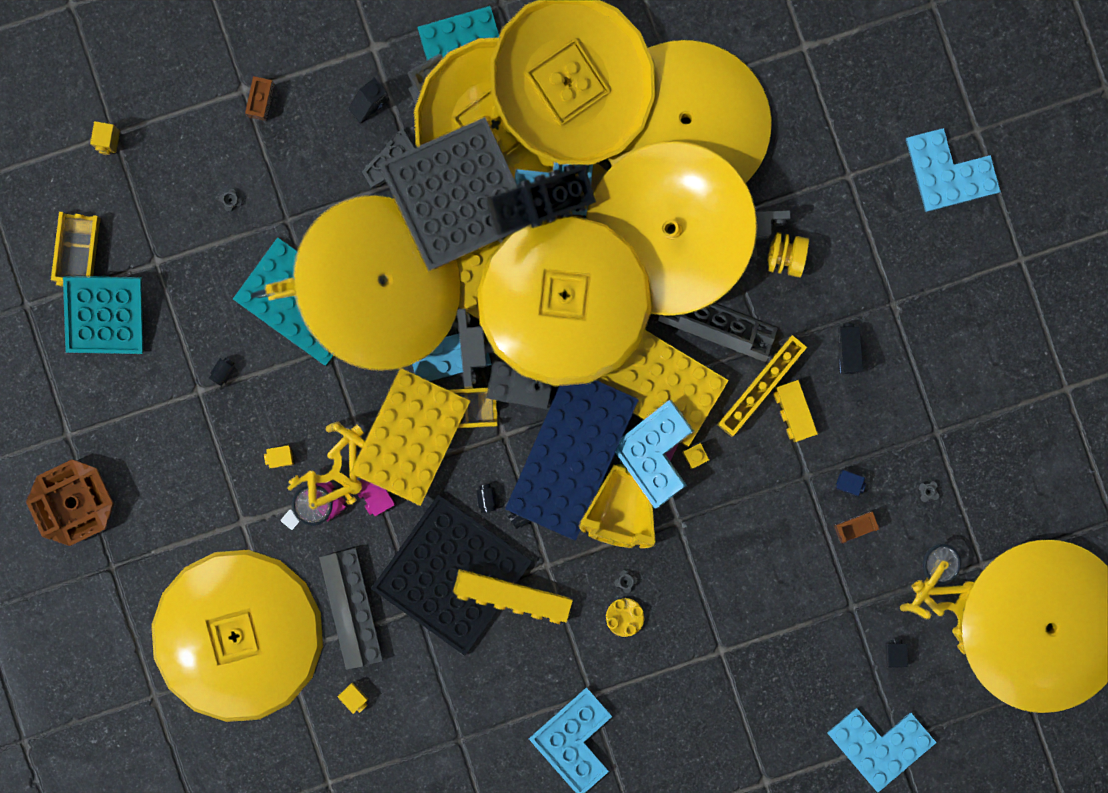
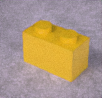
[90,121,120,155]

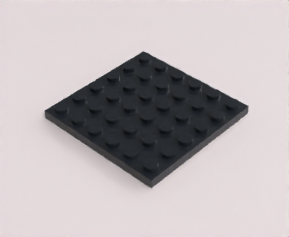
[371,495,532,656]

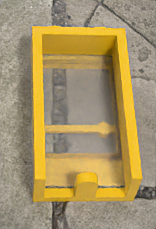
[51,212,101,286]
[448,388,498,428]

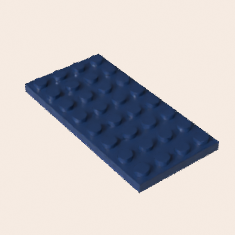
[505,380,639,541]

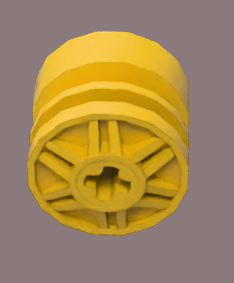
[768,232,809,278]

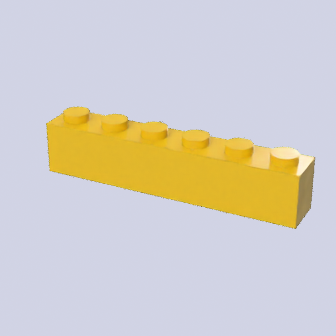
[717,335,807,437]
[453,569,573,624]

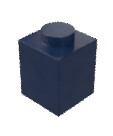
[835,470,866,496]

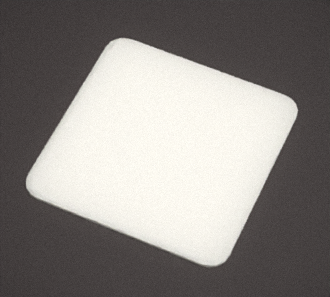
[281,509,299,530]

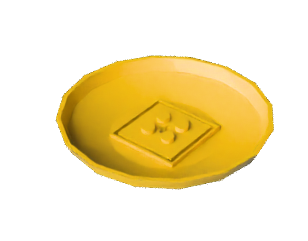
[491,0,655,165]
[414,38,571,178]
[477,215,651,386]
[152,550,323,722]

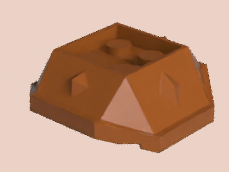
[26,460,114,546]

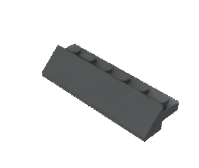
[658,303,778,362]
[319,548,383,670]

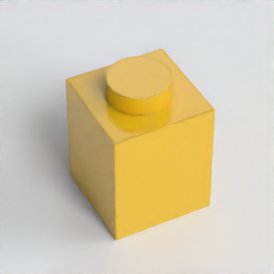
[682,443,709,469]
[264,445,294,469]
[338,682,368,713]

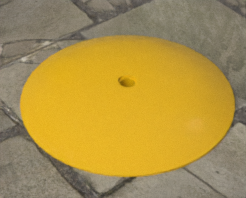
[608,40,771,184]
[586,141,756,315]
[294,196,460,370]
[962,540,1108,713]

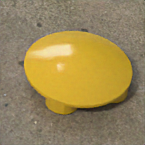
[606,598,644,637]

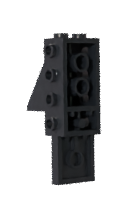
[486,164,596,236]

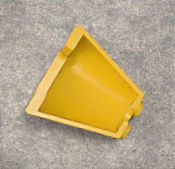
[579,464,655,549]

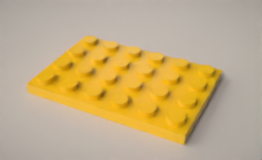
[350,368,470,506]

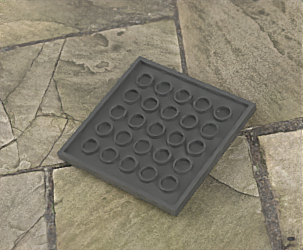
[379,117,527,271]

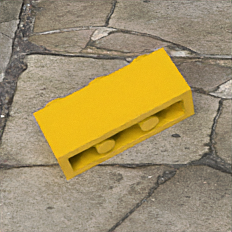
[773,380,817,442]

